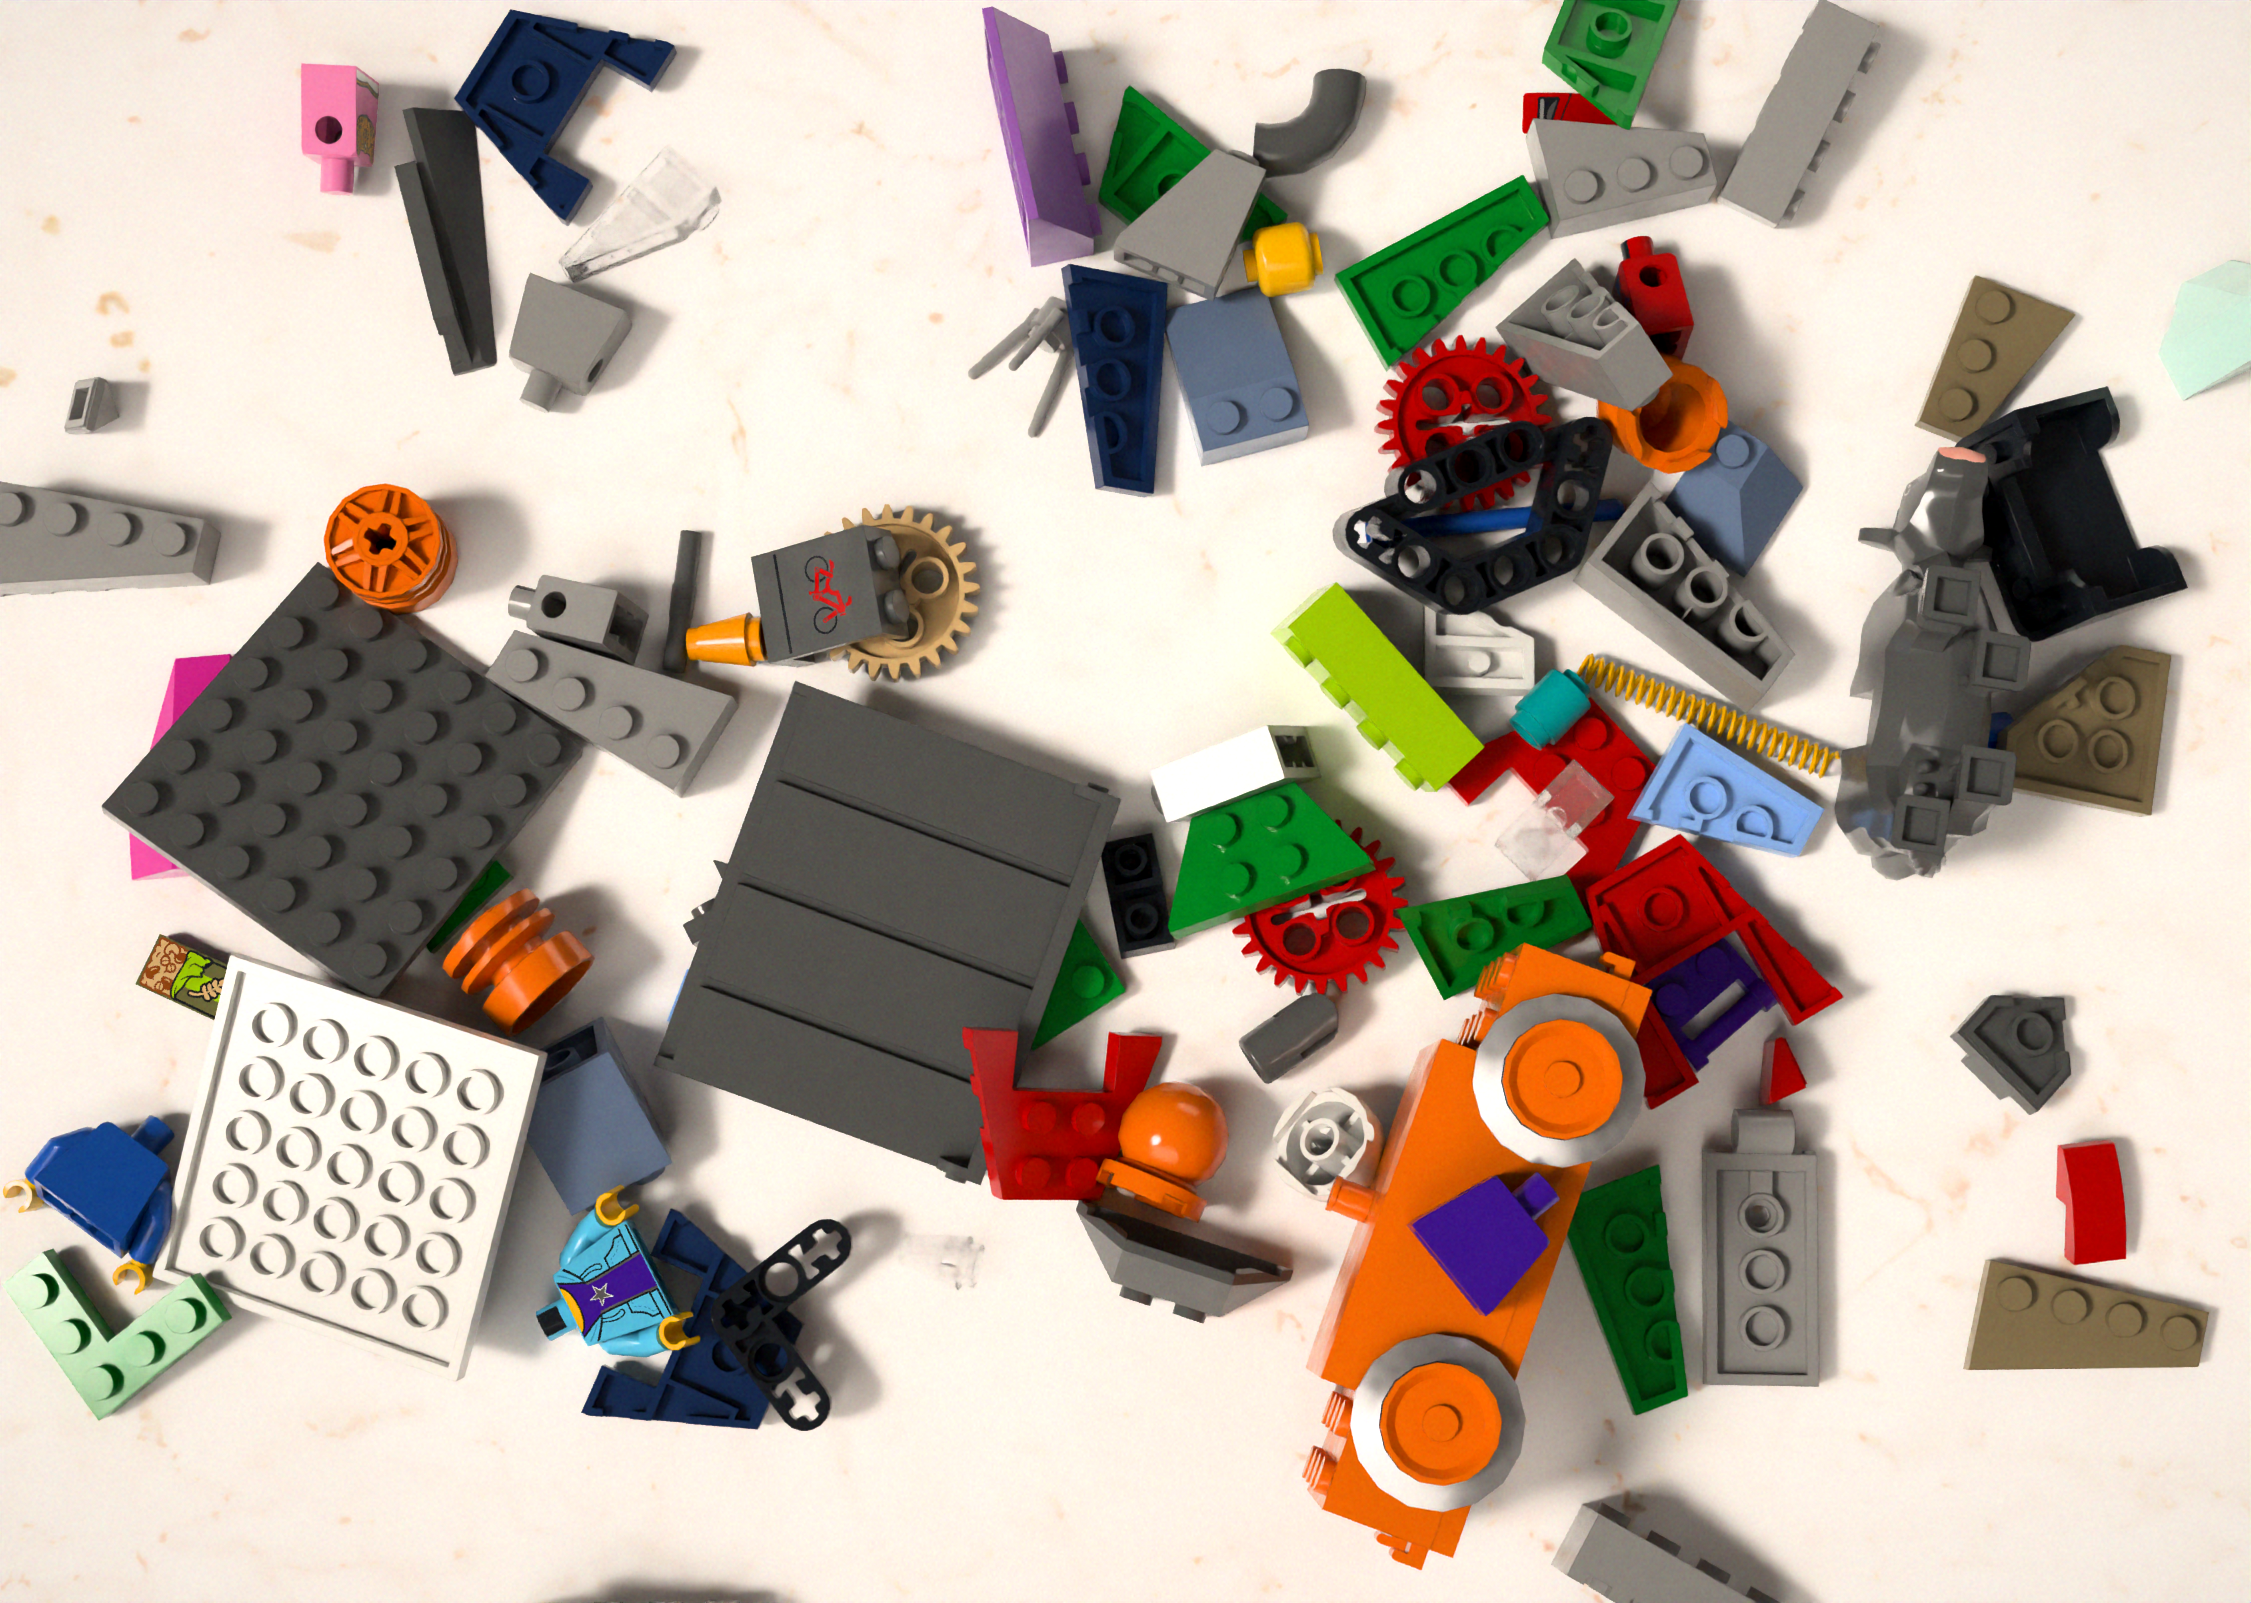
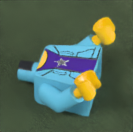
[536,1184,701,1358]

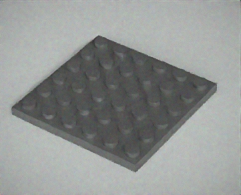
[101,562,583,999]

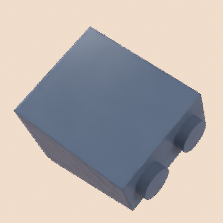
[526,1016,672,1216]

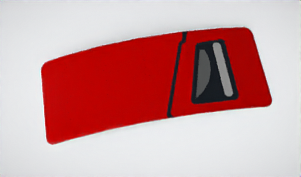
[1522,93,1619,134]

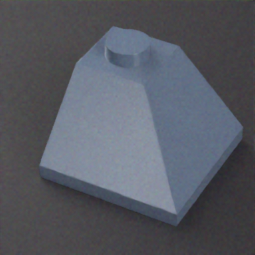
[1664,420,1804,578]

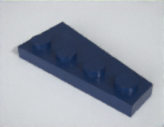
[1061,264,1168,498]

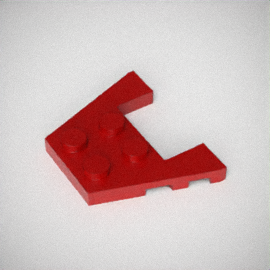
[1445,697,1656,918]
[962,1027,1163,1201]

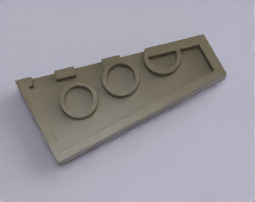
[1963,1260,2209,1370]

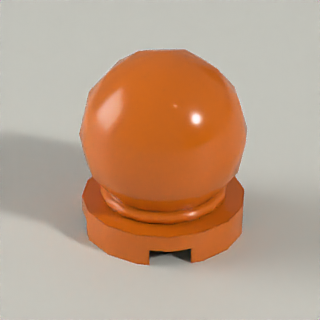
[1596,351,1728,474]
[1096,1081,1229,1224]

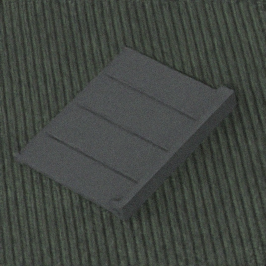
[653,681,1122,1186]

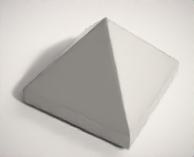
[64,377,120,435]

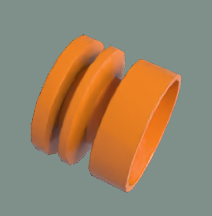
[324,483,458,615]
[442,888,595,1038]

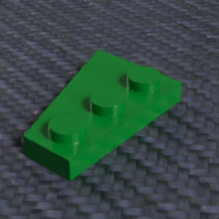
[1396,874,1592,1000]

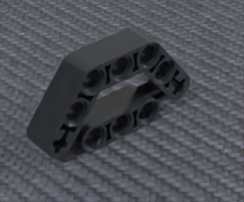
[1332,417,1613,615]

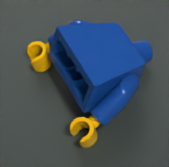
[3,1115,175,1295]

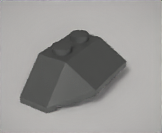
[1076,1200,1293,1324]

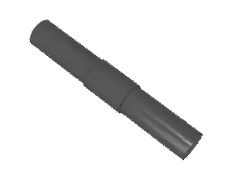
[663,530,702,673]

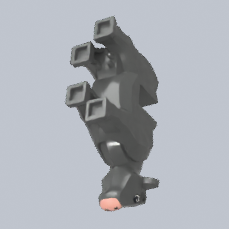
[1834,447,2031,881]

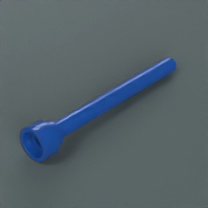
[1364,498,1625,547]

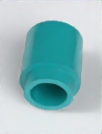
[1509,669,1591,750]

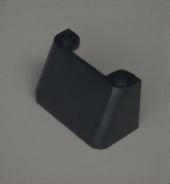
[1955,386,2188,642]

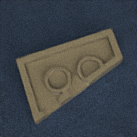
[1914,275,2076,443]

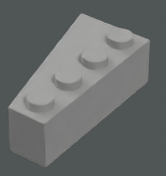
[1495,258,1673,412]
[0,481,221,597]
[1573,481,1796,713]
[485,630,739,798]
[1551,1502,1780,1603]

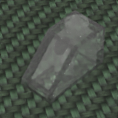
[1494,759,1615,882]

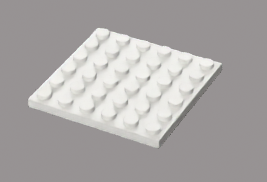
[152,954,548,1382]

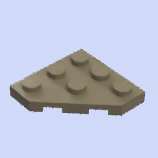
[1996,645,2171,817]

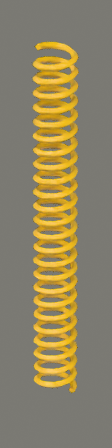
[1576,653,1840,779]

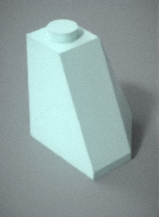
[2158,260,2251,401]

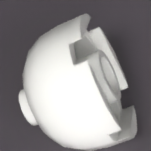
[1272,1087,1386,1203]

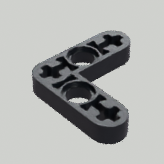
[711,1219,853,1431]

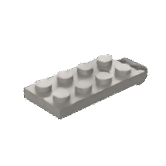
[1702,1109,1819,1387]

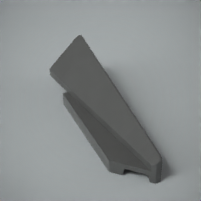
[394,107,497,376]

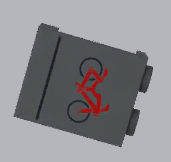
[751,525,909,668]

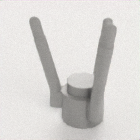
[968,296,1074,438]

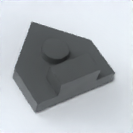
[1949,995,2071,1116]

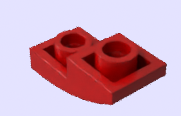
[2056,1139,2127,1265]

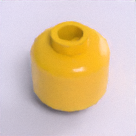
[1242,222,1323,297]

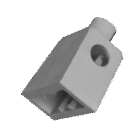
[508,272,632,413]
[508,575,649,666]

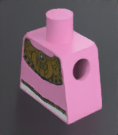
[301,63,379,195]

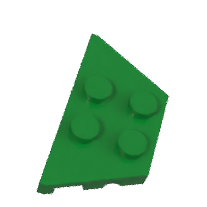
[1541,0,1681,130]
[1098,85,1288,245]
[1168,781,1376,940]

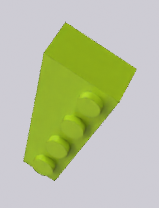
[1270,582,1484,792]

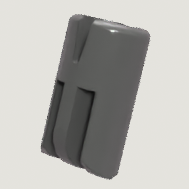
[1238,993,1338,1084]

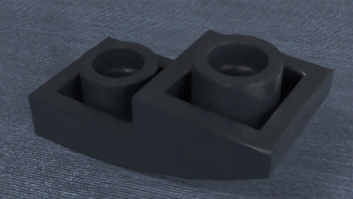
[1101,833,1175,959]

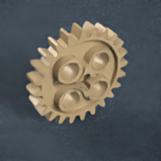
[824,504,980,683]

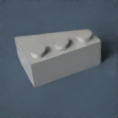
[1525,118,1718,239]

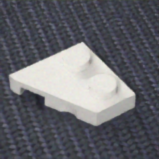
[1423,601,1535,697]

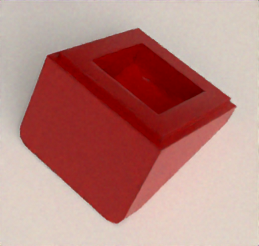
[1759,1037,1807,1106]

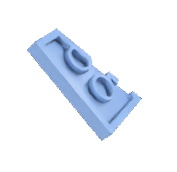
[1627,723,1825,858]

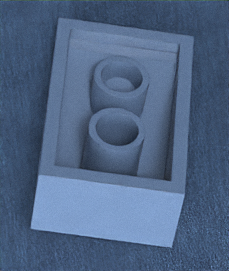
[1165,287,1309,467]

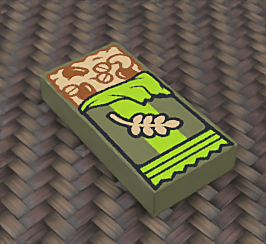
[135,934,228,1020]

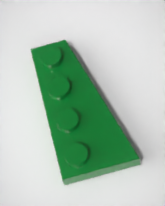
[1566,1164,1688,1416]

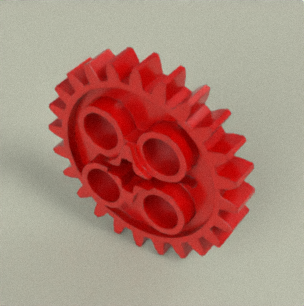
[1374,335,1552,512]
[1232,819,1409,996]

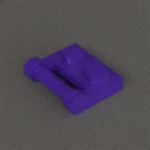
[1643,938,1778,1073]

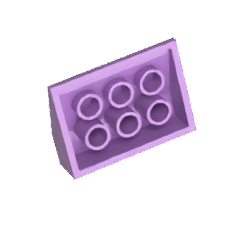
[982,6,1102,268]

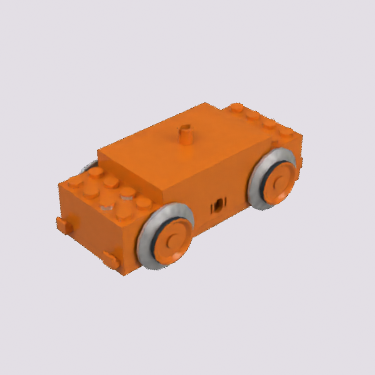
[1302,942,1652,1571]

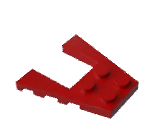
[1582,834,1843,1110]

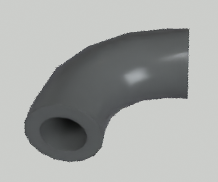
[1253,69,1367,178]

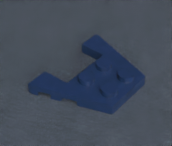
[454,9,677,227]
[581,1208,805,1430]

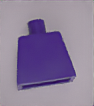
[1407,1172,1560,1316]

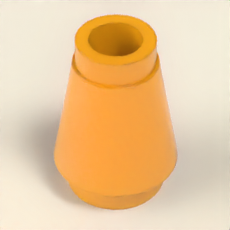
[686,612,768,667]

